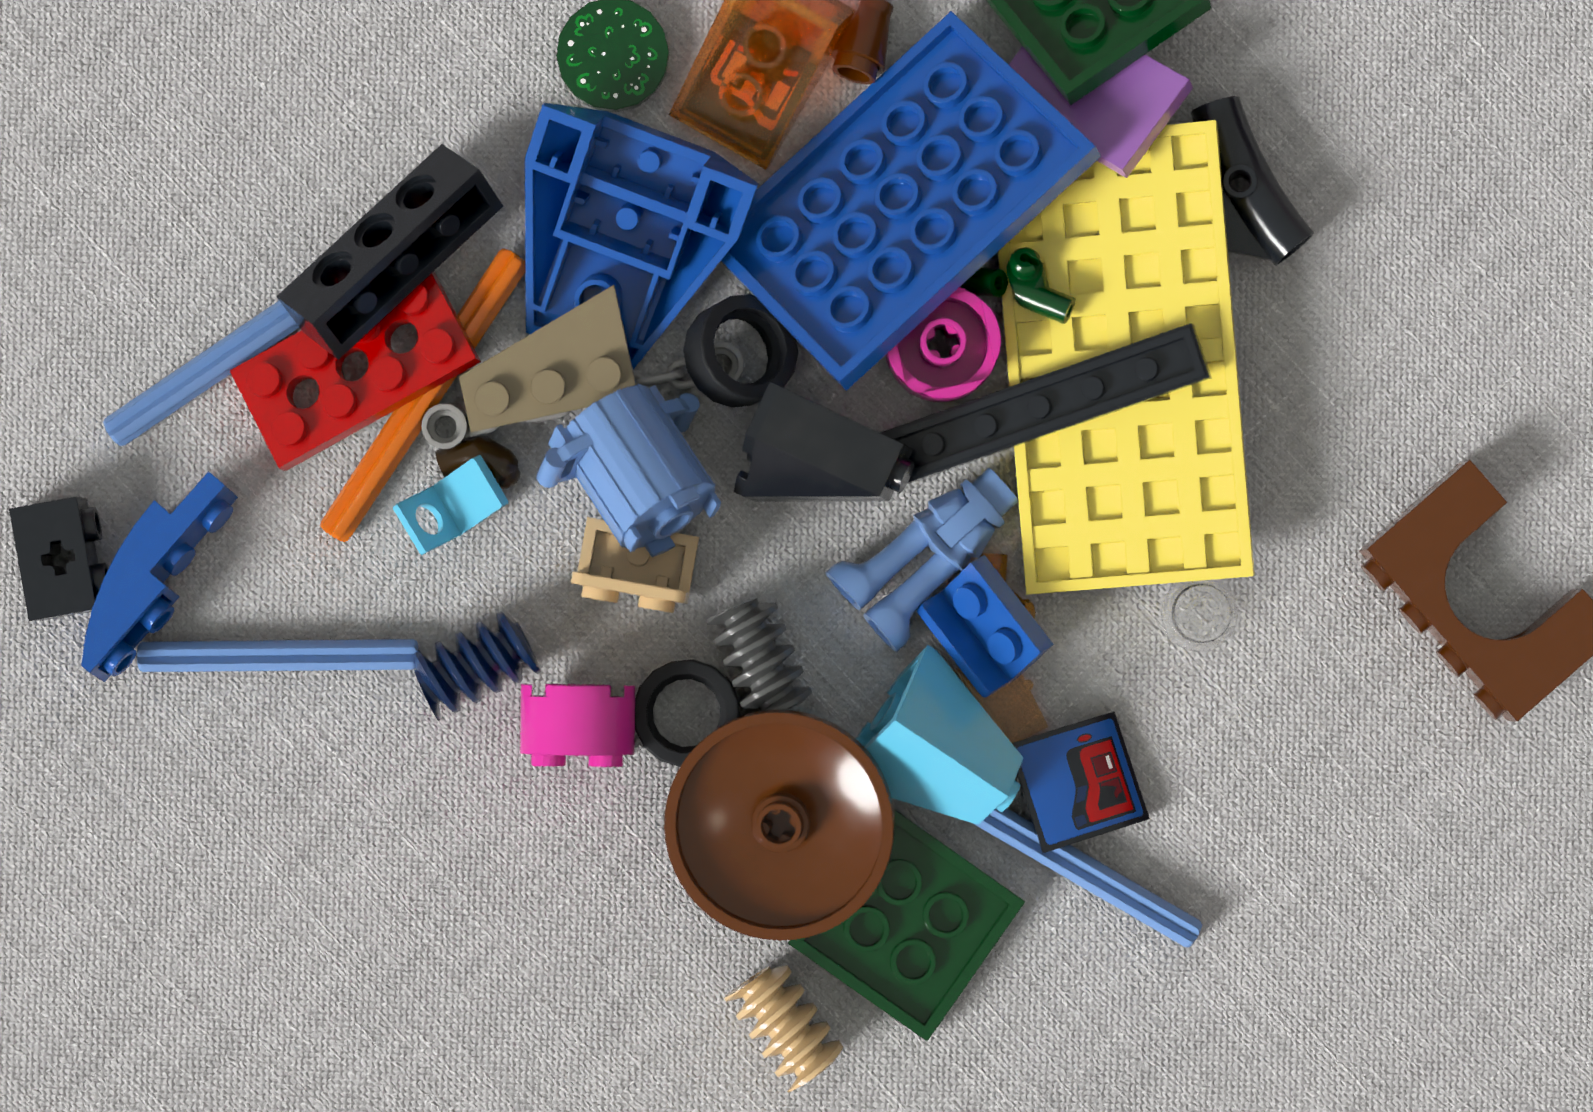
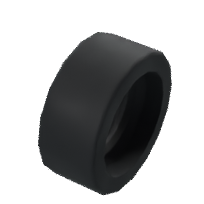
[683,294,798,408]
[635,659,740,767]

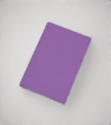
[1008,46,1193,178]

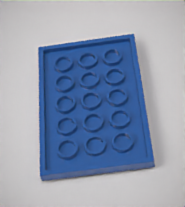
[720,11,1101,391]

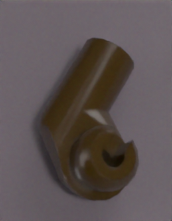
[435,436,520,489]

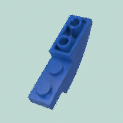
[81,471,238,682]

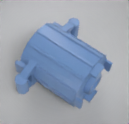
[537,384,721,557]

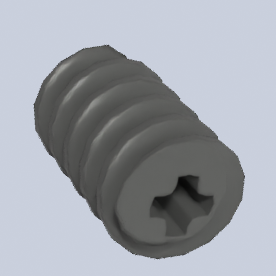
[706,599,813,711]

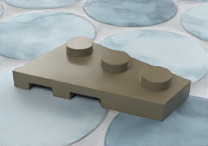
[459,285,636,432]

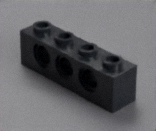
[276,144,503,360]

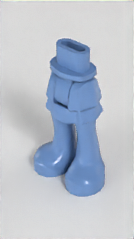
[825,468,1019,652]

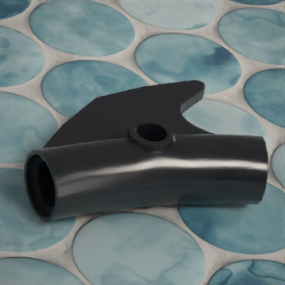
[1190,96,1314,266]

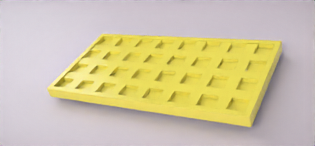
[998,120,1255,595]

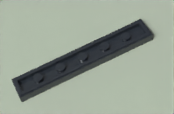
[880,323,1212,484]

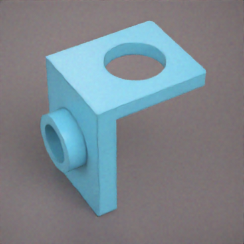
[393,455,509,555]

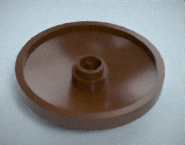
[664,709,895,941]

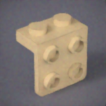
[571,517,700,613]

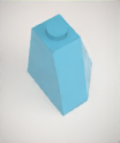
[856,645,1023,825]

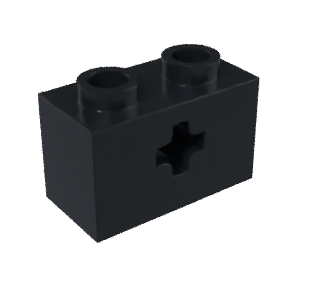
[9,497,108,621]

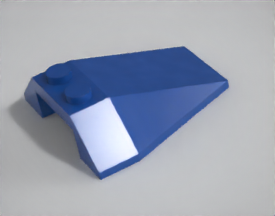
[525,103,759,370]

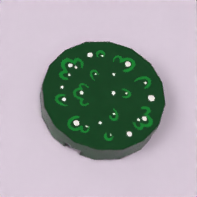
[556,0,670,113]

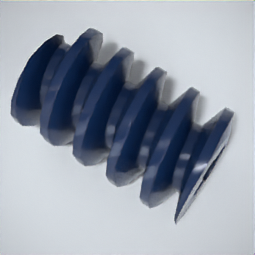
[414,611,541,721]

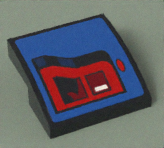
[1012,711,1150,853]

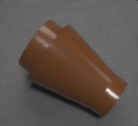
[831,0,894,85]

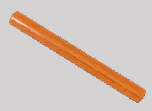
[320,248,525,542]

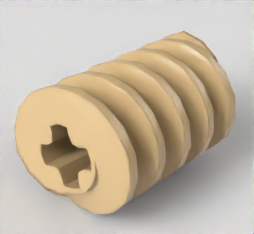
[724,965,843,1092]

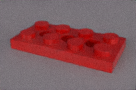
[230,272,481,471]

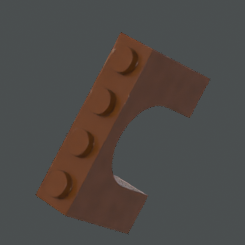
[1359,460,1593,722]

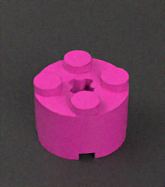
[885,287,1001,402]
[520,684,635,767]

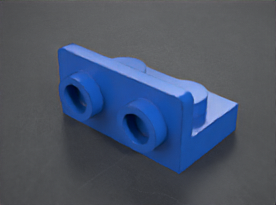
[917,555,1054,698]

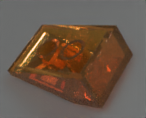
[669,0,856,170]

